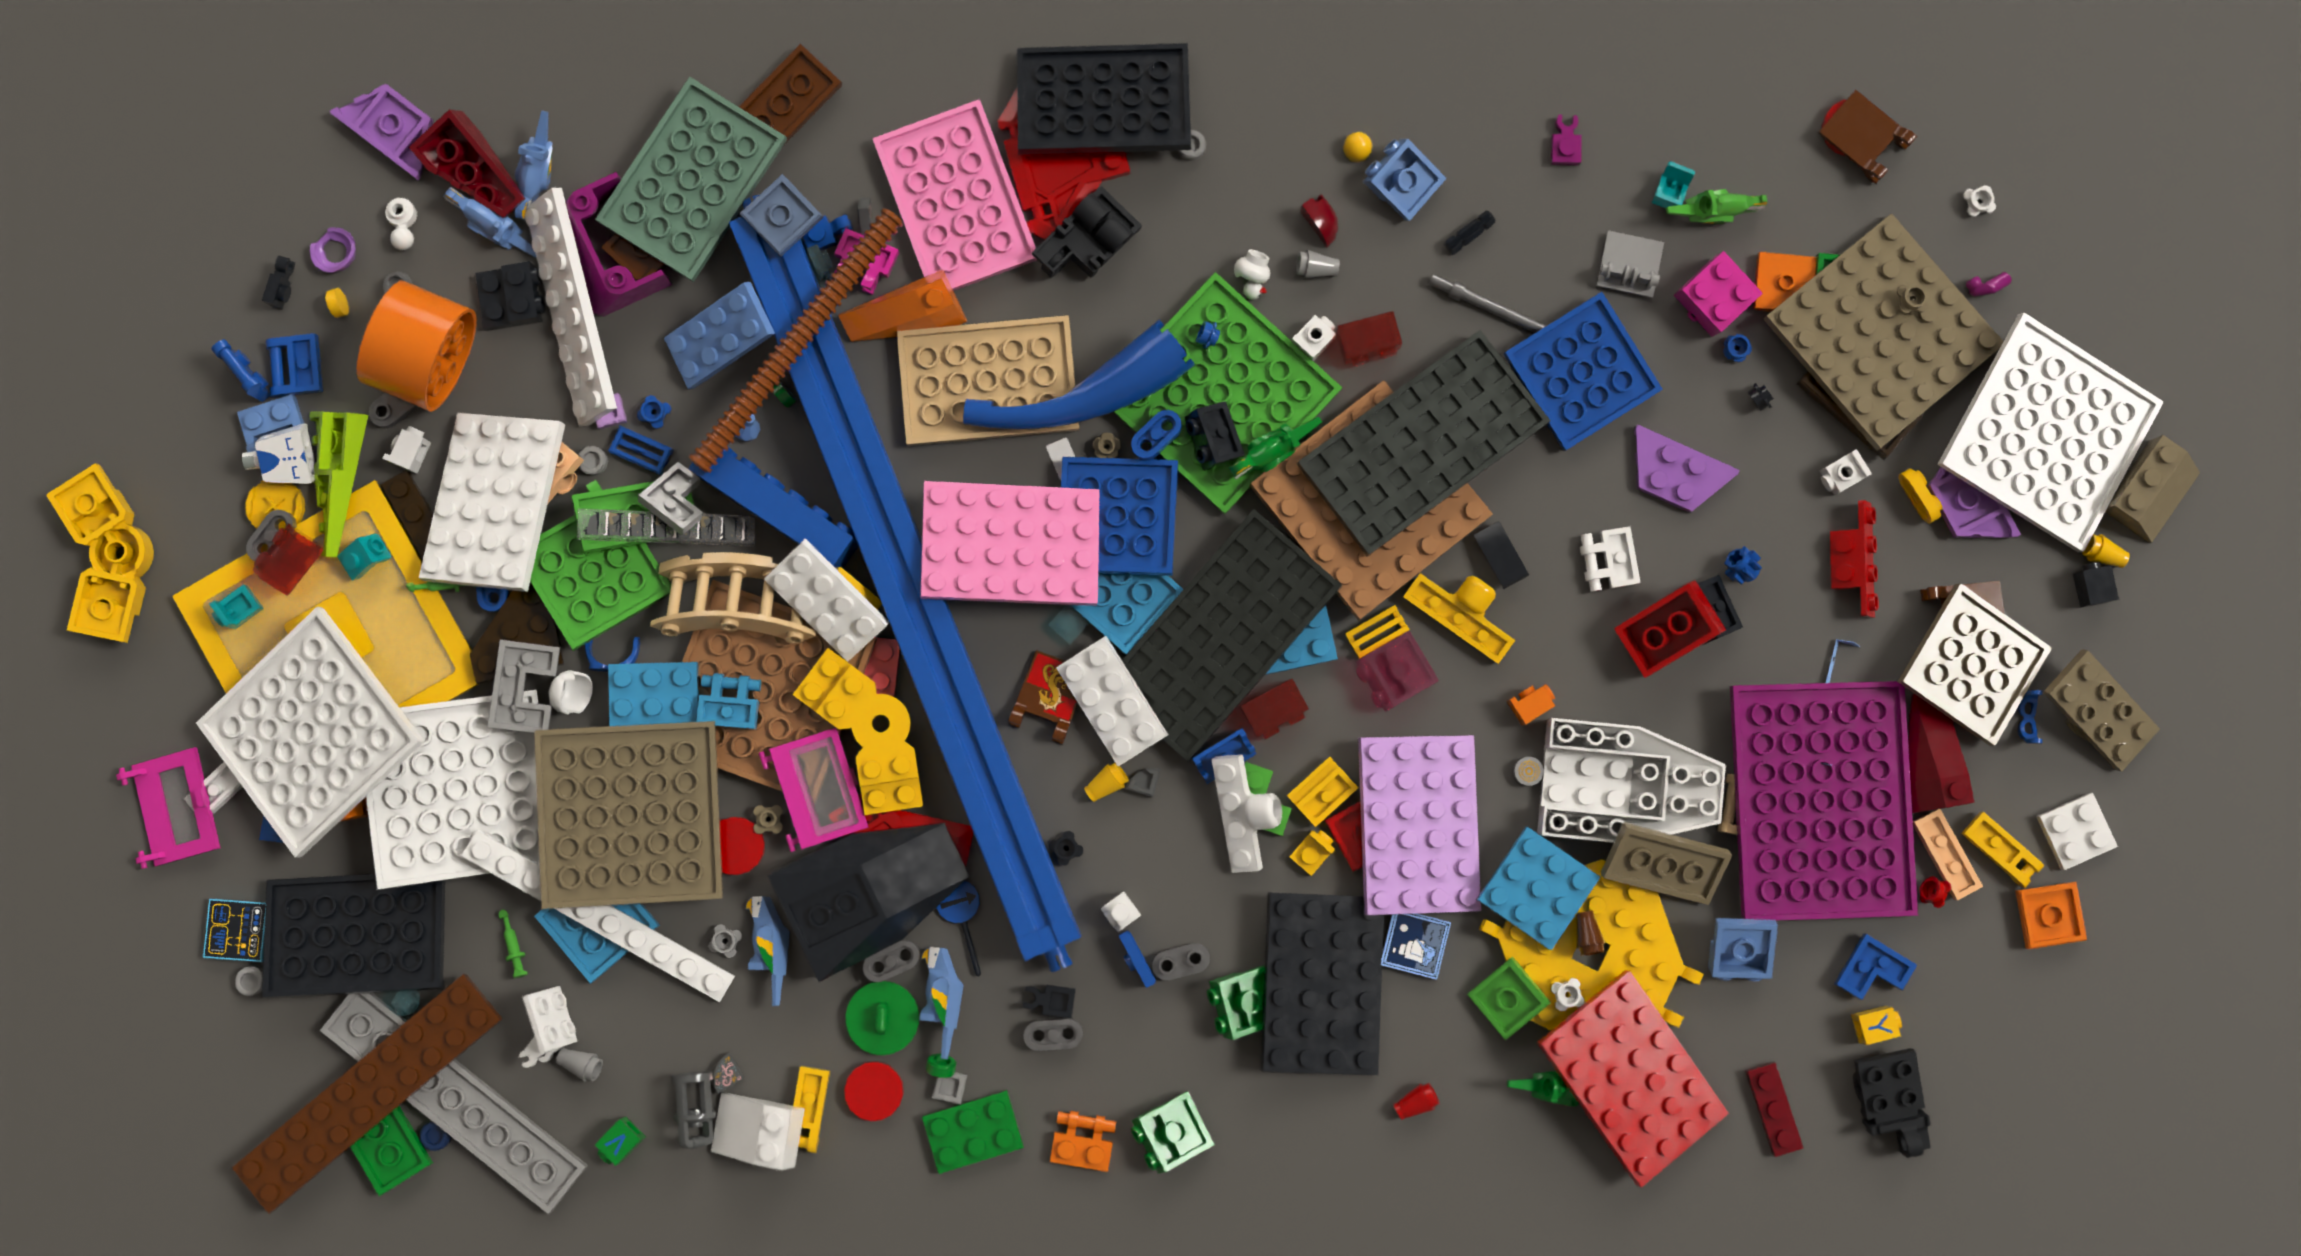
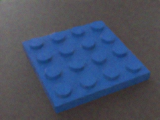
[1503,292,1663,451]
[1061,457,1178,576]

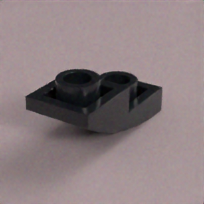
[1474,521,1529,589]

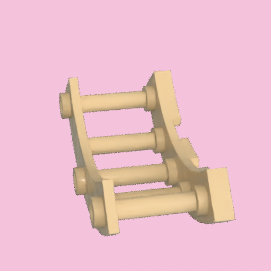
[650,552,816,644]

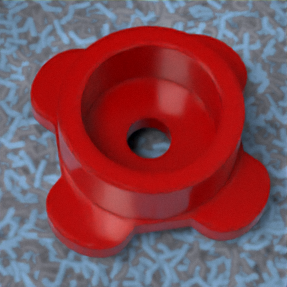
[1920,876,1952,908]

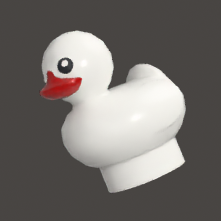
[1234,250,1270,300]

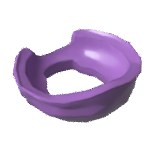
[310,227,356,273]

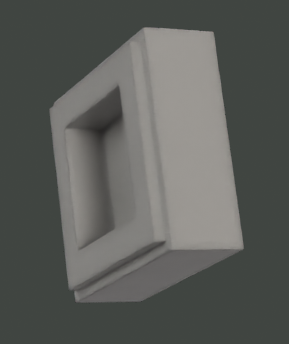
[932,1072,968,1105]

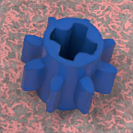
[1724,546,1762,584]

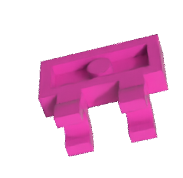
[834,228,899,295]

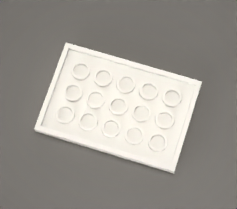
[419,413,565,592]

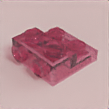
[1356,631,1439,712]

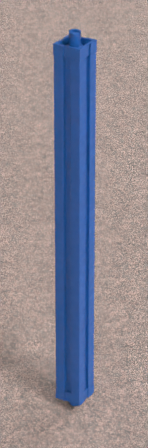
[729,195,1082,973]

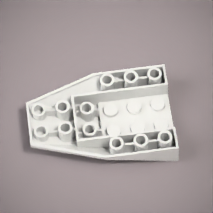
[1537,718,1726,843]

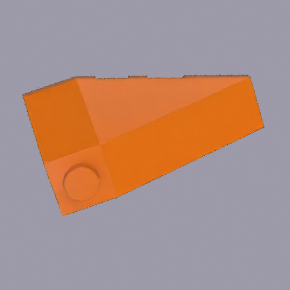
[838,269,967,341]

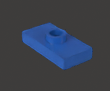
[1118,930,1156,988]

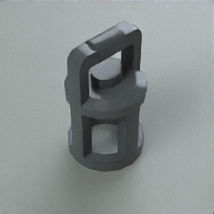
[671,1071,716,1149]

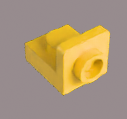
[1289,830,1335,876]

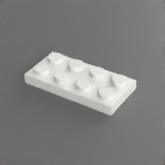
[764,539,889,662]
[1056,636,1168,766]

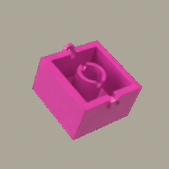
[1674,251,1763,337]

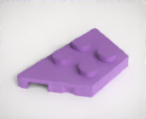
[330,84,433,180]
[1634,425,1740,513]
[1927,467,2021,538]

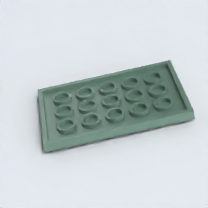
[595,77,787,282]

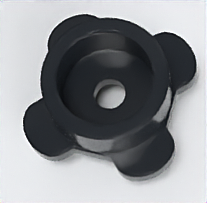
[1748,383,1774,411]
[1049,831,1084,866]

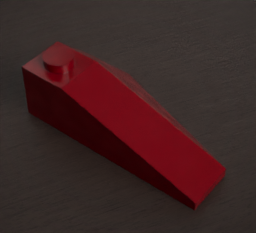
[409,109,525,218]
[1908,694,1975,813]

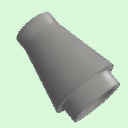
[1296,250,1340,278]
[556,1047,603,1082]

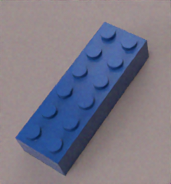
[688,446,859,569]

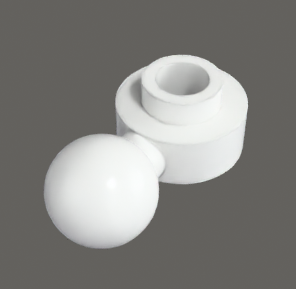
[385,198,417,250]

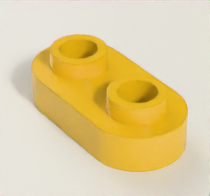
[1898,468,1942,524]

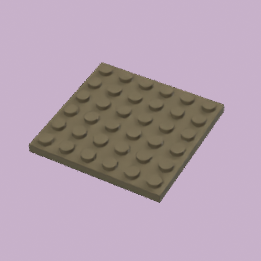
[1763,213,2004,451]
[534,721,723,909]

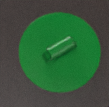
[846,981,920,1055]

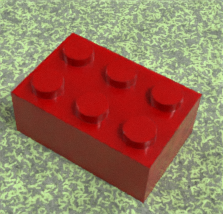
[1614,580,1726,678]

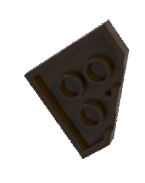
[470,582,564,684]

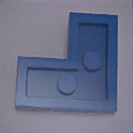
[1834,934,1917,1000]

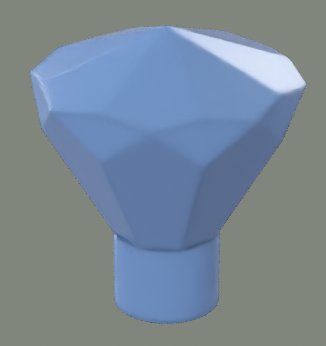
[735,414,760,441]

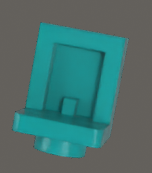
[1651,161,1695,208]
[337,534,391,580]
[209,584,264,629]

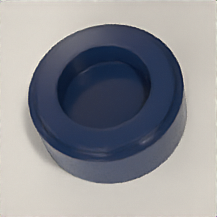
[420,1121,452,1151]

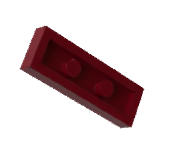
[1745,1062,1804,1157]

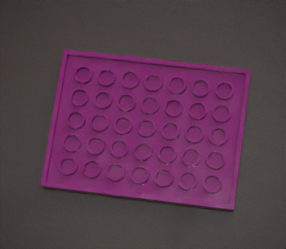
[1730,681,1918,921]

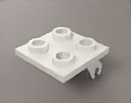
[519,986,578,1068]

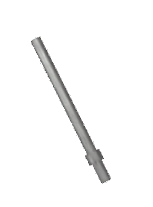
[1429,274,1546,333]

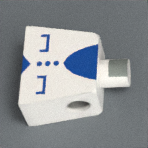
[242,423,315,484]

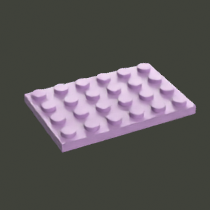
[1358,735,1481,915]

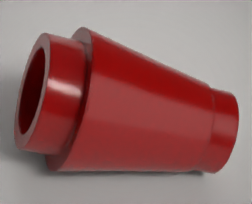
[1394,1083,1440,1120]

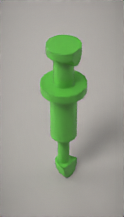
[406,582,476,592]
[499,910,528,979]

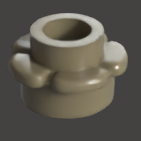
[1093,432,1121,458]

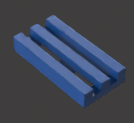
[608,425,674,476]

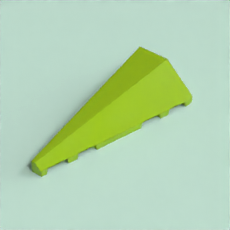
[310,411,369,557]

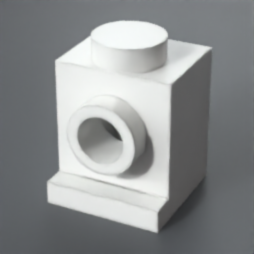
[1291,315,1336,361]
[383,426,431,474]
[1820,449,1872,495]
[1101,892,1141,932]

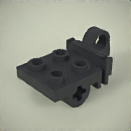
[1032,186,1142,278]
[1853,1048,1931,1158]

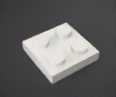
[2036,793,2118,870]

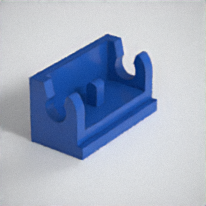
[1192,728,1256,784]

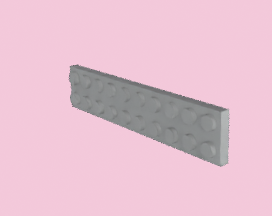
[320,993,588,1214]

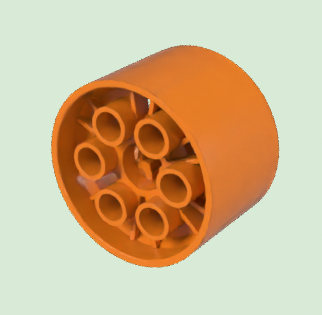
[357,280,477,412]

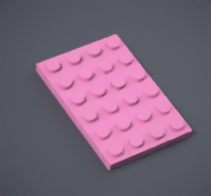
[872,99,1037,291]
[920,481,1099,606]

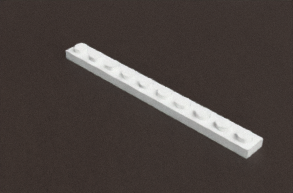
[461,830,735,1002]

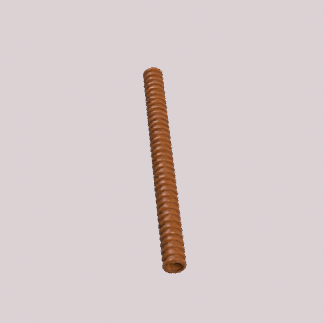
[689,208,903,473]

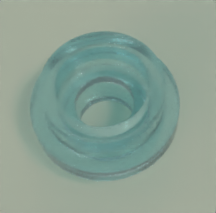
[391,991,420,1016]

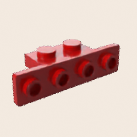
[1830,500,1879,618]

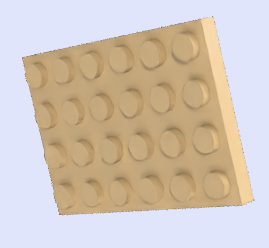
[897,315,1079,446]

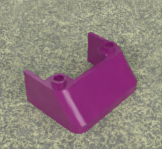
[565,172,672,316]

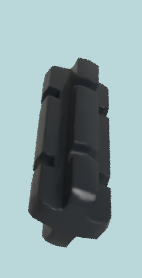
[1444,210,1496,255]

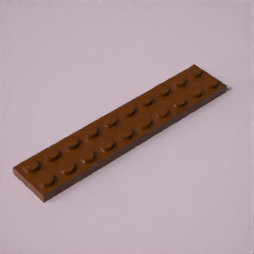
[602,44,843,281]
[232,974,503,1214]

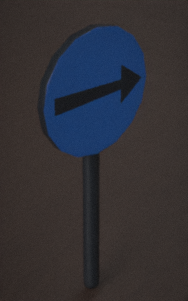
[937,881,981,976]

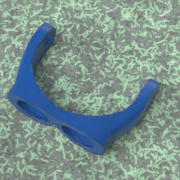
[585,637,640,672]
[2018,690,2043,744]

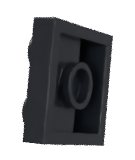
[475,261,545,331]

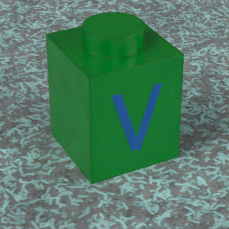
[595,1116,646,1166]

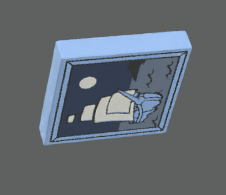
[1381,913,1451,980]

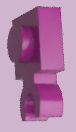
[1551,115,1582,166]

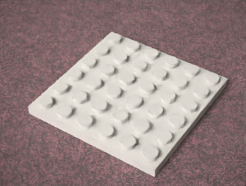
[1937,313,2163,552]
[196,607,424,858]
[366,690,540,890]

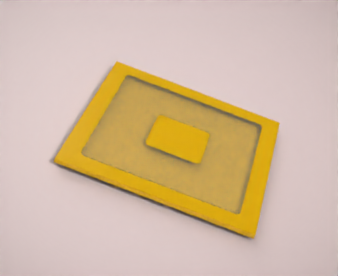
[172,480,479,708]

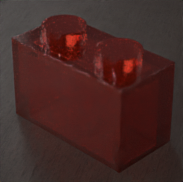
[1336,311,1403,366]
[253,523,324,596]
[1240,678,1309,740]

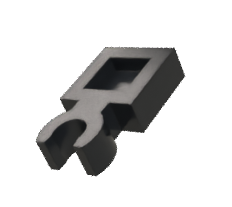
[262,255,295,309]
[1023,984,1076,1018]

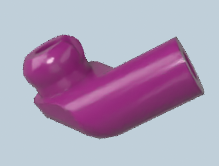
[1965,272,2012,297]

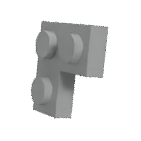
[638,462,703,535]

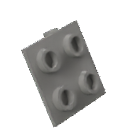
[1597,230,1664,298]

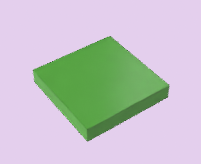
[1467,957,1551,1040]

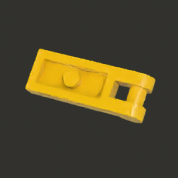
[1961,811,2044,888]
[793,1066,831,1153]

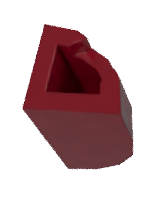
[1300,194,1338,248]

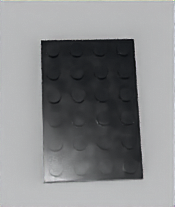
[1017,43,1191,155]
[262,874,445,999]
[1261,892,1384,1075]

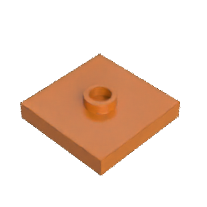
[1753,252,1817,312]
[2015,882,2087,949]

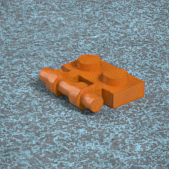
[1050,1111,1116,1172]

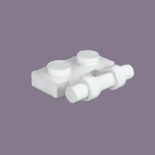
[1580,526,1641,592]

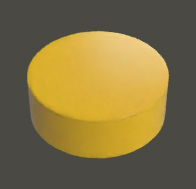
[325,288,349,318]

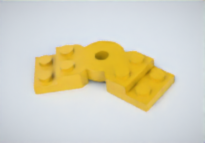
[46,463,154,643]
[793,648,923,815]

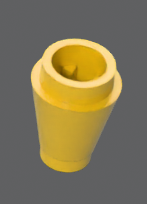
[2082,534,2130,568]
[1084,762,1129,802]

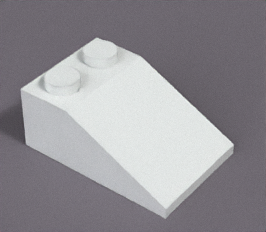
[711,1092,805,1170]

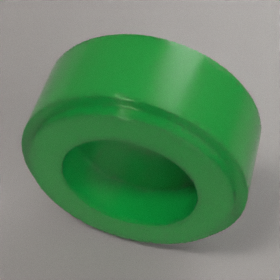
[773,380,797,408]
[926,1054,957,1078]

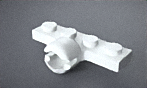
[1212,754,1282,873]

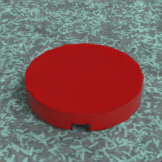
[720,817,765,875]
[844,1061,904,1121]

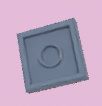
[740,174,823,257]

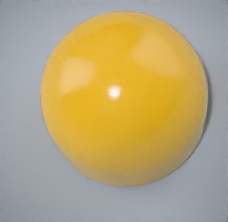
[1343,132,1372,162]

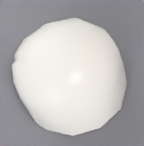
[548,670,593,715]

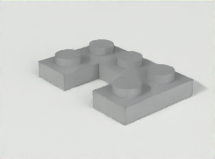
[488,640,560,733]

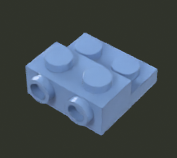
[1363,139,1447,221]
[1708,918,1778,981]

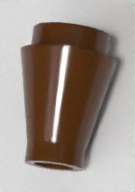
[1576,911,1606,956]

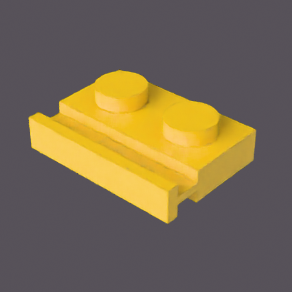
[1287,757,1358,827]

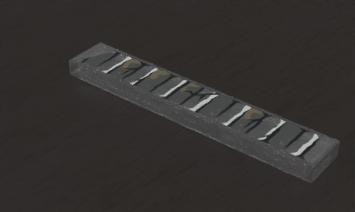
[577,509,756,546]

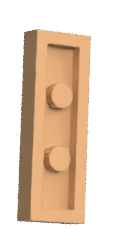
[1913,809,1983,900]

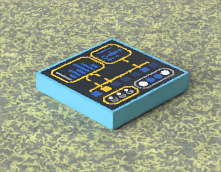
[203,899,266,962]

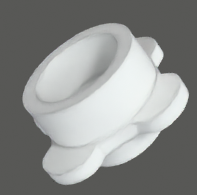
[1963,185,1996,217]
[1551,978,1584,1011]

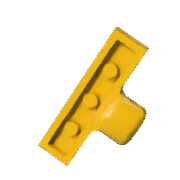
[1403,573,1516,664]

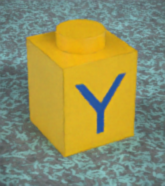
[1851,1006,1902,1045]

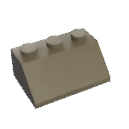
[2105,435,2200,543]

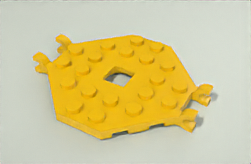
[1478,859,1704,1031]

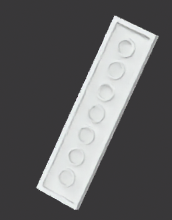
[525,188,617,426]

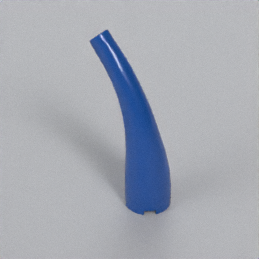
[963,319,1195,429]

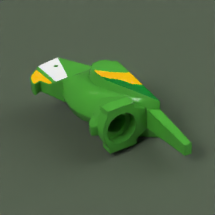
[1666,189,1768,224]

